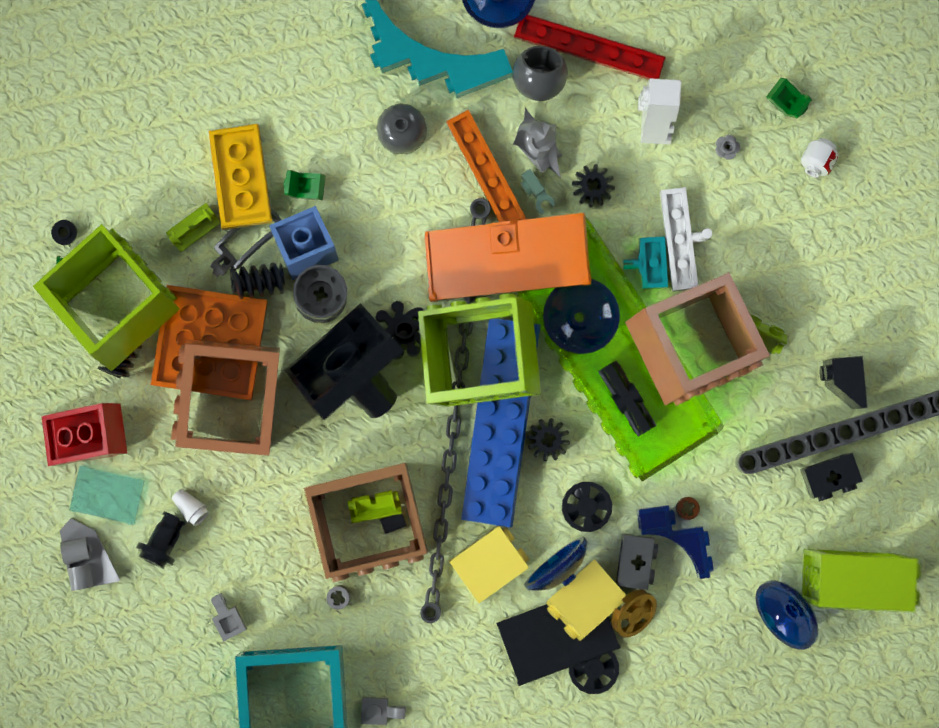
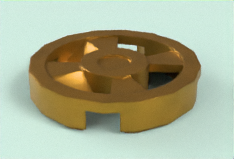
[611,589,657,637]

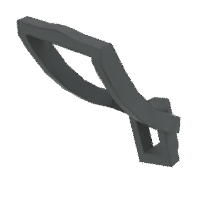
[210,208,282,277]

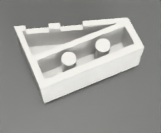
[638,79,681,145]

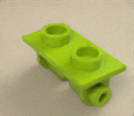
[165,203,221,253]
[750,314,788,354]
[347,489,402,524]

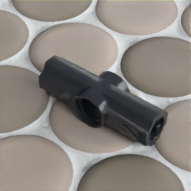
[598,360,657,437]

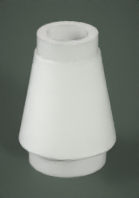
[172,489,209,526]

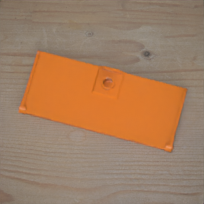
[425,213,592,302]

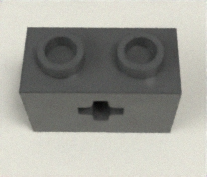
[616,534,658,590]

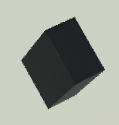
[380,514,407,534]

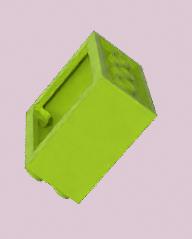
[33,224,180,371]
[418,294,541,407]
[801,549,921,612]

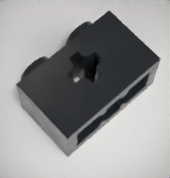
[800,453,863,501]

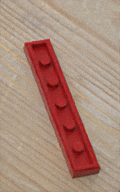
[514,13,666,80]

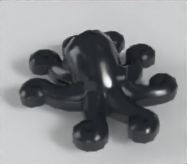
[375,301,424,360]

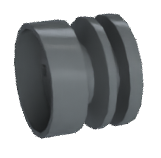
[293,265,347,323]

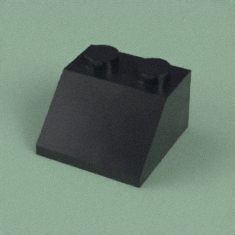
[819,356,867,409]

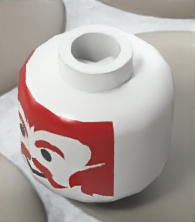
[801,138,839,178]

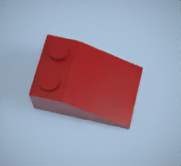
[41,403,128,466]

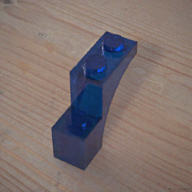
[636,505,713,579]

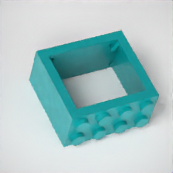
[235,645,348,728]

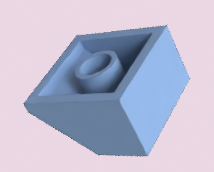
[269,206,339,280]

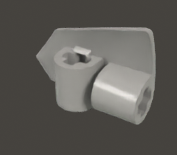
[60,518,120,591]

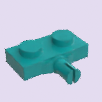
[623,236,668,289]

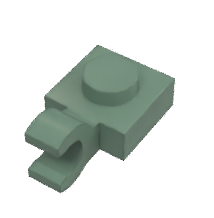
[520,169,555,215]

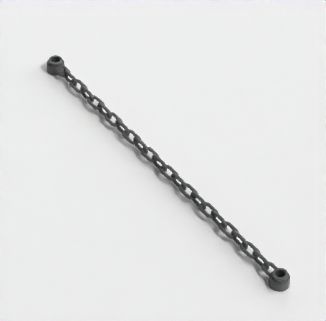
[420,198,490,623]

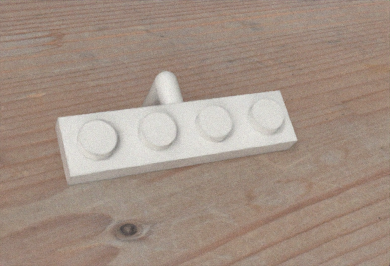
[660,187,712,291]

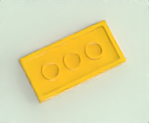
[208,124,273,230]

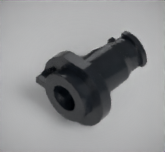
[136,511,186,569]

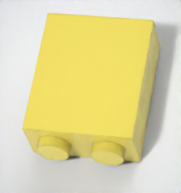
[449,526,530,603]
[546,559,626,641]

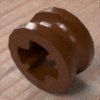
[676,497,700,520]

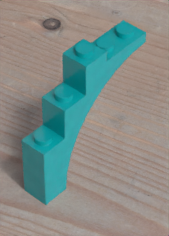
[361,0,513,99]

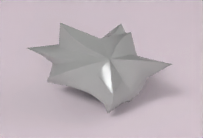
[513,108,562,178]

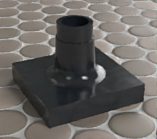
[284,303,404,420]

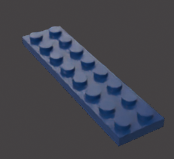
[461,319,541,528]

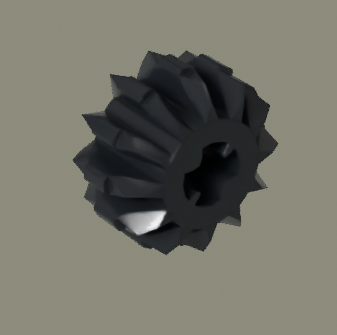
[572,164,615,208]
[527,418,570,461]

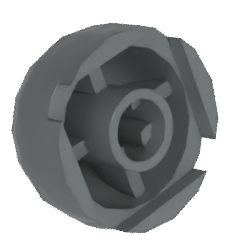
[376,103,427,154]

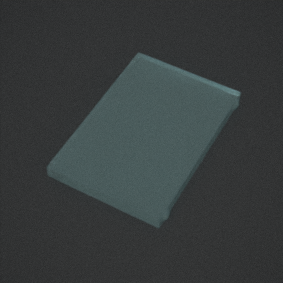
[69,466,144,525]

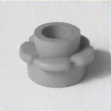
[715,135,740,160]

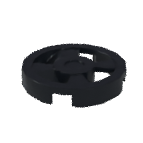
[562,482,612,532]
[569,652,619,694]

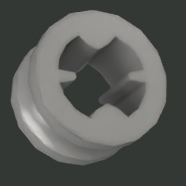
[326,586,350,610]

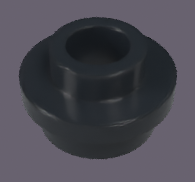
[51,220,77,245]

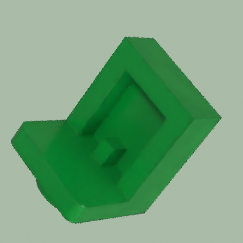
[766,77,812,119]
[284,170,326,200]

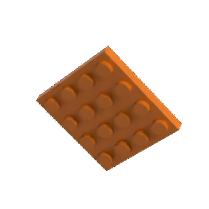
[151,285,268,401]

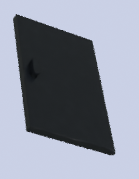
[496,604,621,686]

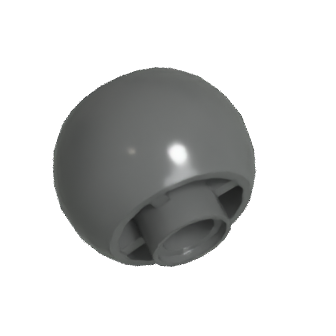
[513,46,568,101]

